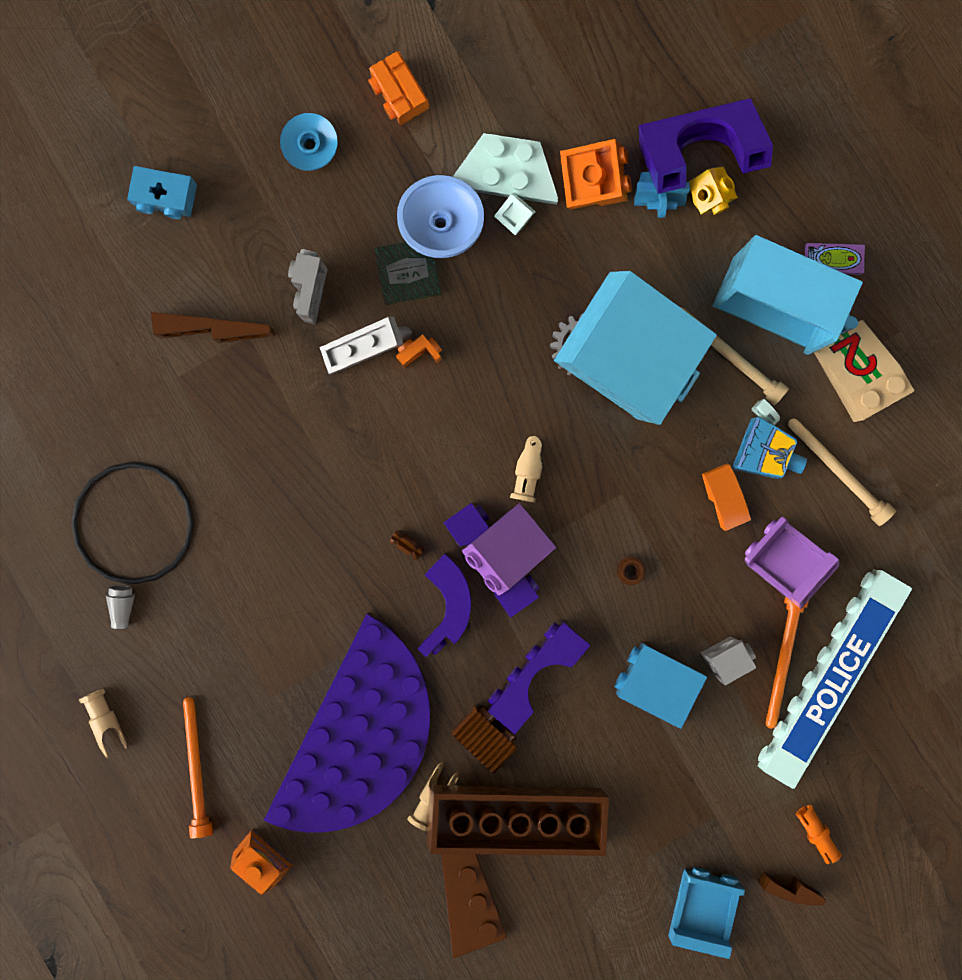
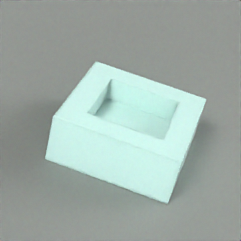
[494,193,535,235]

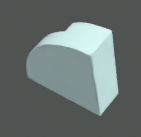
[751,399,780,426]

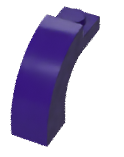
[418,553,471,657]

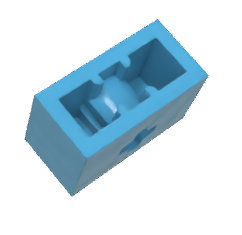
[127,166,197,219]

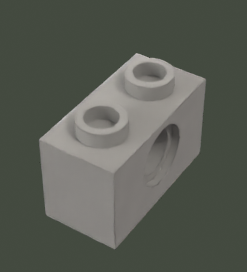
[701,636,756,685]

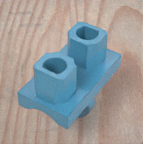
[634,172,690,218]

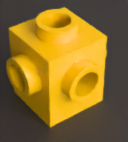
[689,166,738,215]

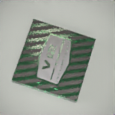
[374,242,441,306]

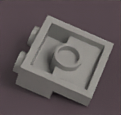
[288,249,328,324]

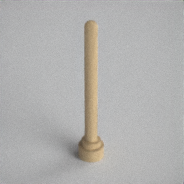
[680,307,789,406]
[788,418,896,526]

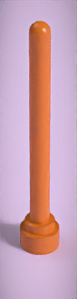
[766,597,809,729]
[183,697,213,838]

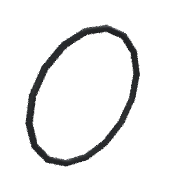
[71,462,194,585]

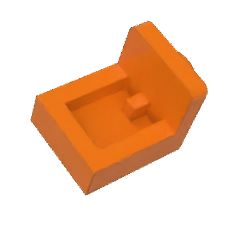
[396,334,442,368]

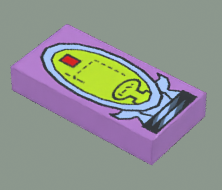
[805,243,865,275]

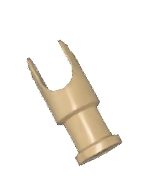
[510,436,543,503]
[79,688,127,758]
[407,763,459,832]

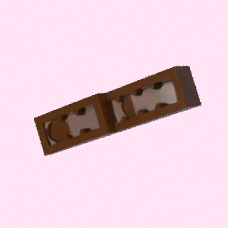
[151,312,275,343]

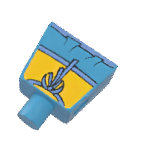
[732,417,807,479]

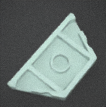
[453,133,558,205]

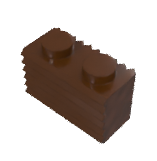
[451,705,518,774]

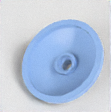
[397,175,484,258]

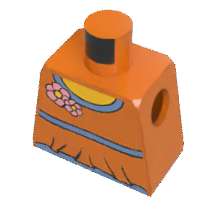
[230,829,294,895]

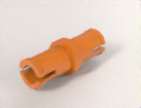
[796,805,842,864]

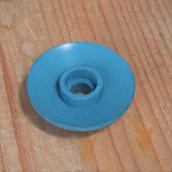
[280,113,338,171]

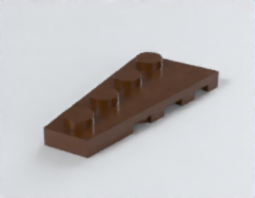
[441,854,507,959]

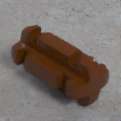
[390,530,424,560]

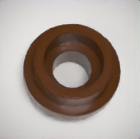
[617,557,646,585]

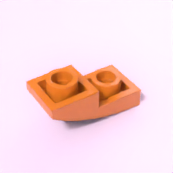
[702,463,751,531]

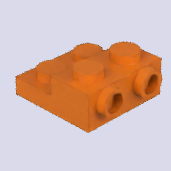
[560,139,632,210]

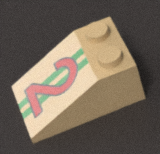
[814,320,914,422]

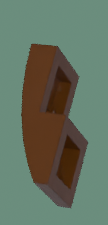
[758,872,826,906]

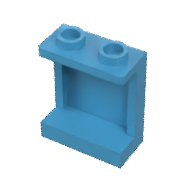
[614,642,707,729]
[668,867,745,959]

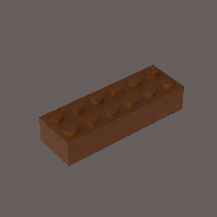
[426,785,609,856]

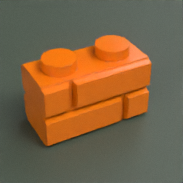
[368,51,429,125]

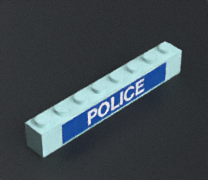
[757,569,912,789]

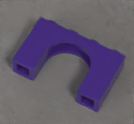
[639,98,773,194]

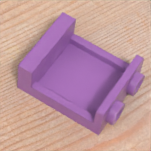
[462,503,556,595]
[745,516,839,609]

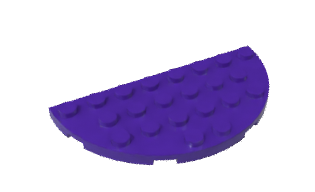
[263,613,430,832]

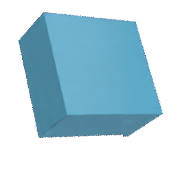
[712,235,863,355]
[554,271,717,425]

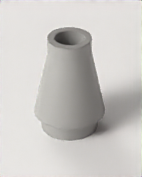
[105,585,135,629]

